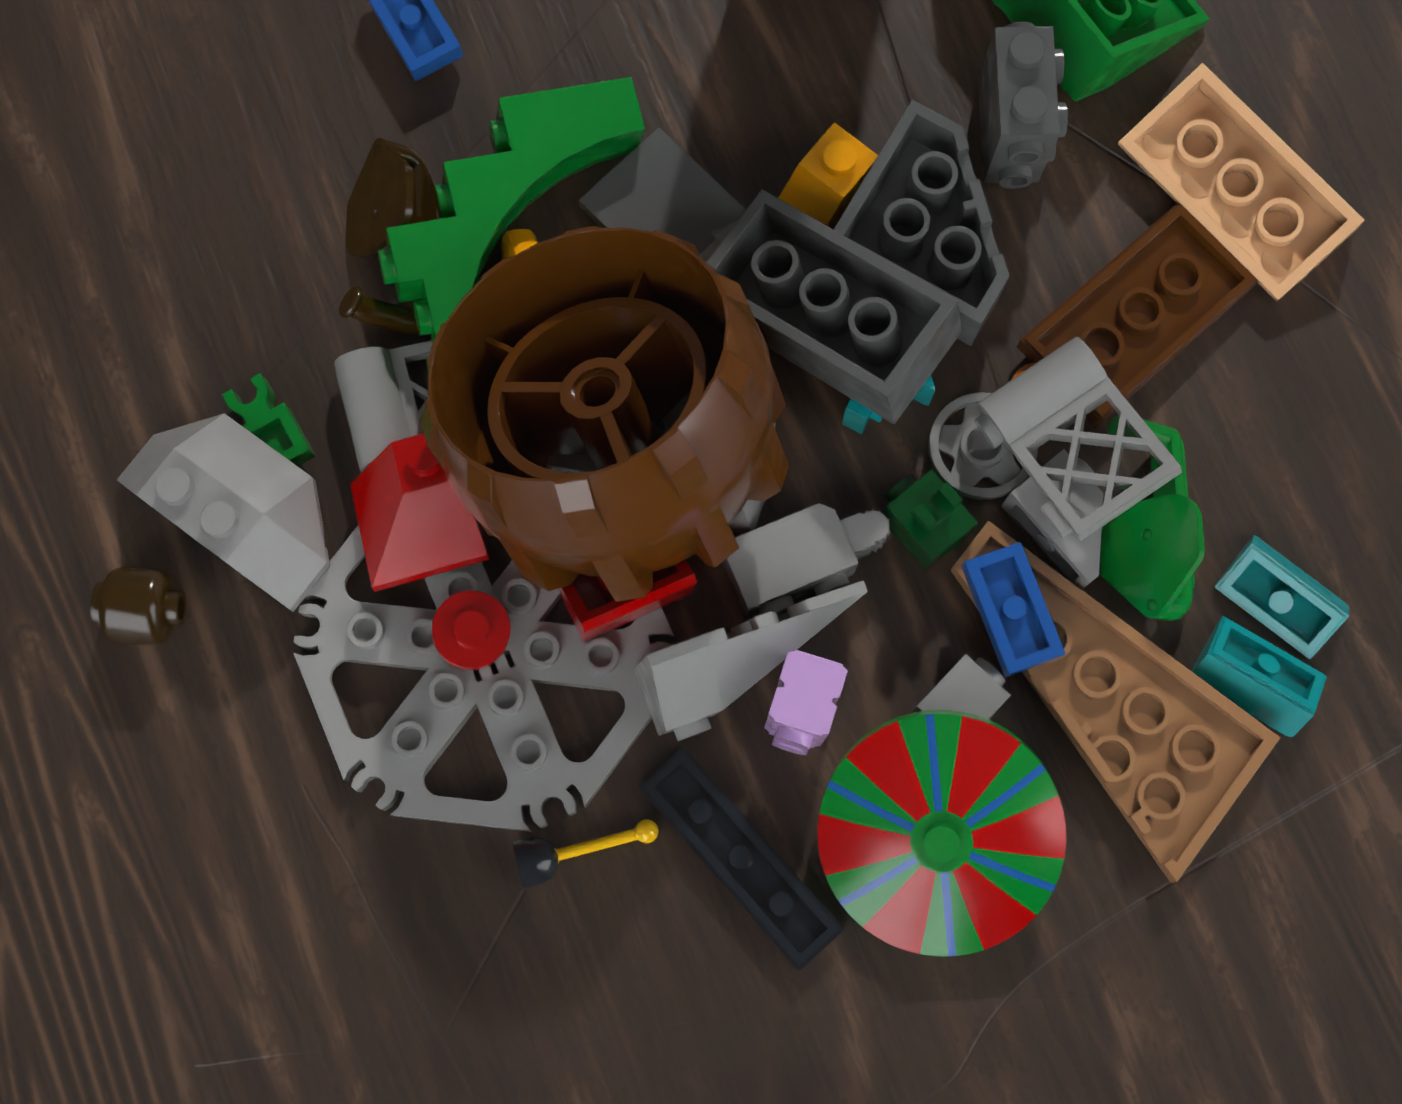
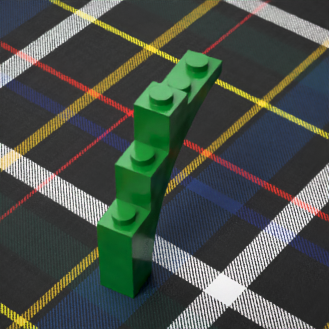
[378,77,645,372]

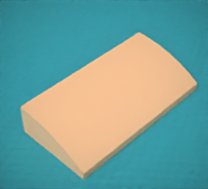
[1118,63,1365,302]

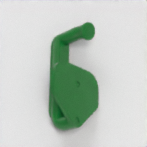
[1099,415,1205,621]

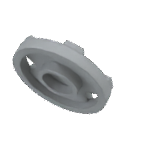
[928,392,1038,500]

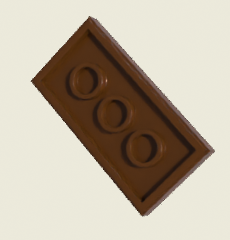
[1016,202,1259,428]

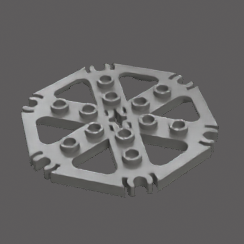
[293,525,675,832]

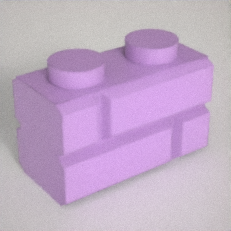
[764,649,848,755]

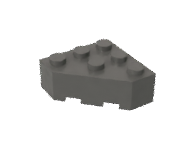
[834,100,1010,346]

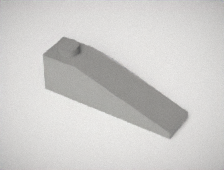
[634,580,868,741]

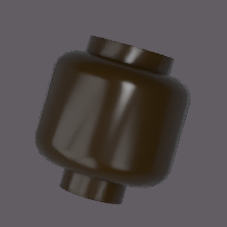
[90,567,187,646]

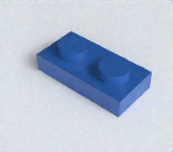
[367,0,463,82]
[961,542,1066,677]

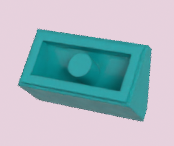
[1214,535,1350,659]
[1191,616,1327,737]

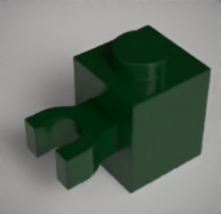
[883,469,978,571]

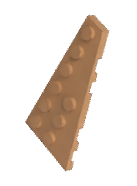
[950,521,1281,883]

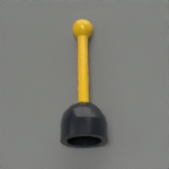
[512,819,659,890]

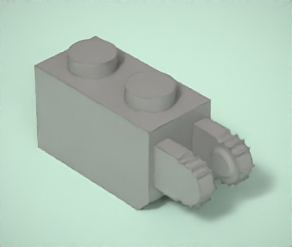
[723,503,890,619]

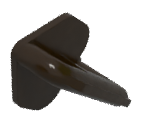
[339,138,437,335]

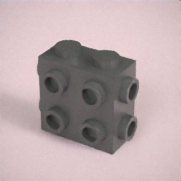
[978,22,1068,189]

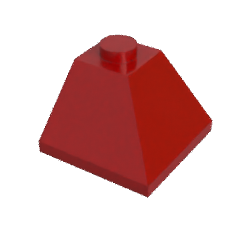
[350,433,489,592]

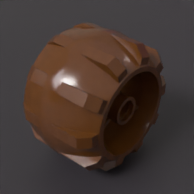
[421,226,789,602]

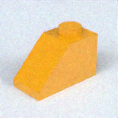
[778,122,878,230]

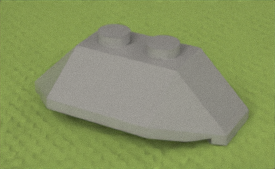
[117,414,330,612]

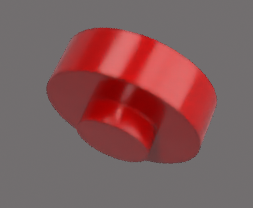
[432,590,511,671]

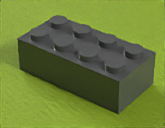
[707,189,962,424]

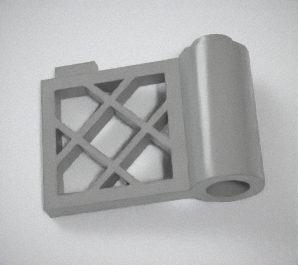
[974,336,1182,541]
[333,340,432,473]

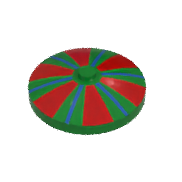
[818,710,1066,956]

